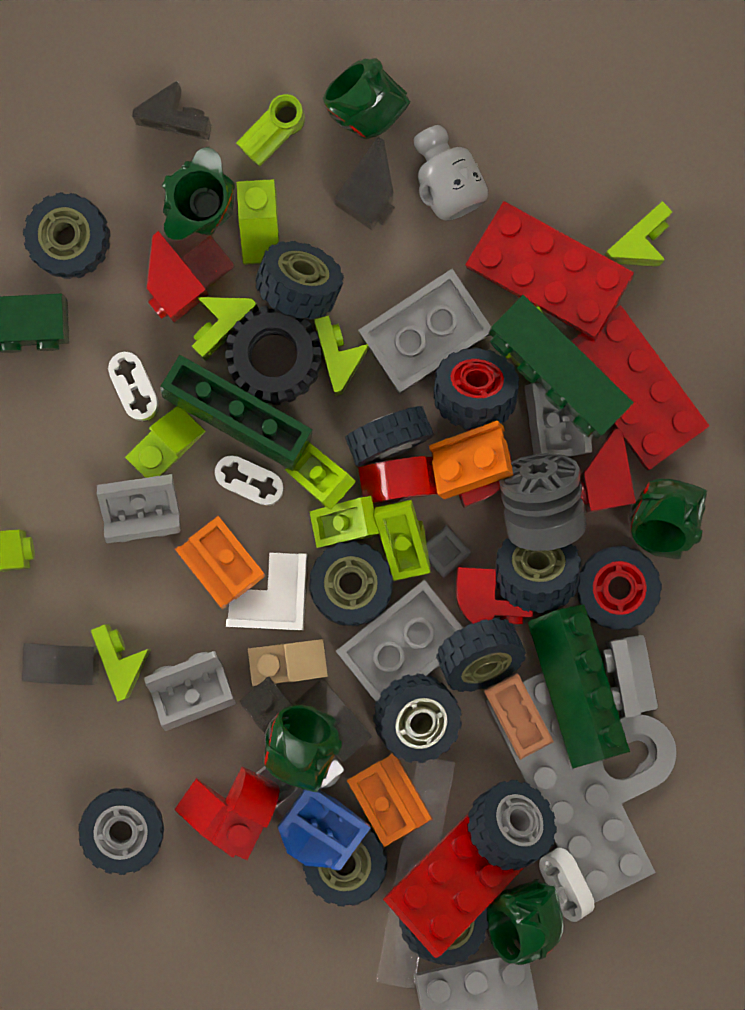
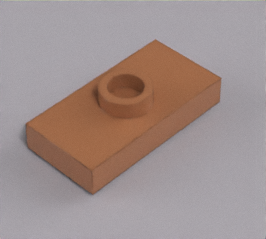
[484,673,554,760]

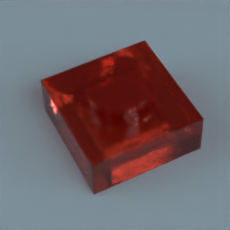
[181,236,235,290]

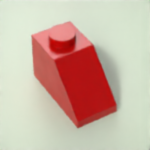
[147,231,209,323]
[581,428,636,513]
[174,778,235,858]

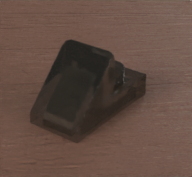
[132,81,212,140]

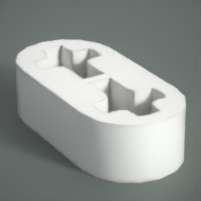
[108,352,159,421]
[215,455,284,506]
[539,848,595,922]

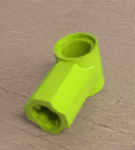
[236,94,305,167]

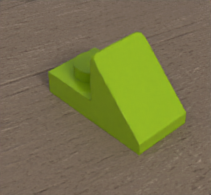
[604,201,672,266]
[192,297,259,361]
[314,316,369,396]
[125,406,206,478]
[285,443,356,510]
[309,496,379,548]
[374,500,431,581]
[91,624,151,702]

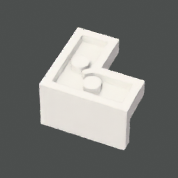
[226,553,308,630]

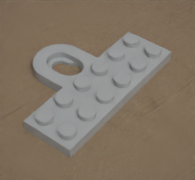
[485,671,676,903]

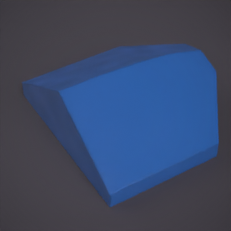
[277,790,371,870]

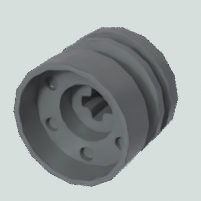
[499,453,587,551]

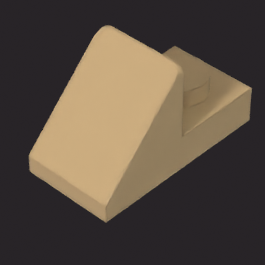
[248,639,328,686]

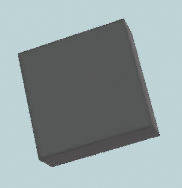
[427,525,471,578]

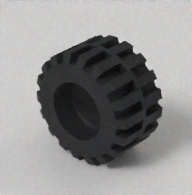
[225,306,322,405]

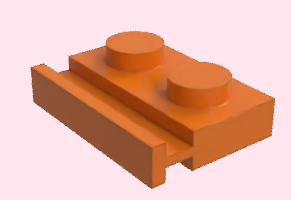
[429,420,514,499]
[175,516,265,610]
[347,754,434,847]

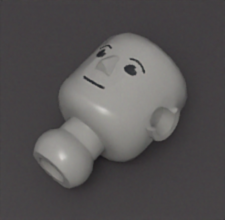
[414,125,488,221]

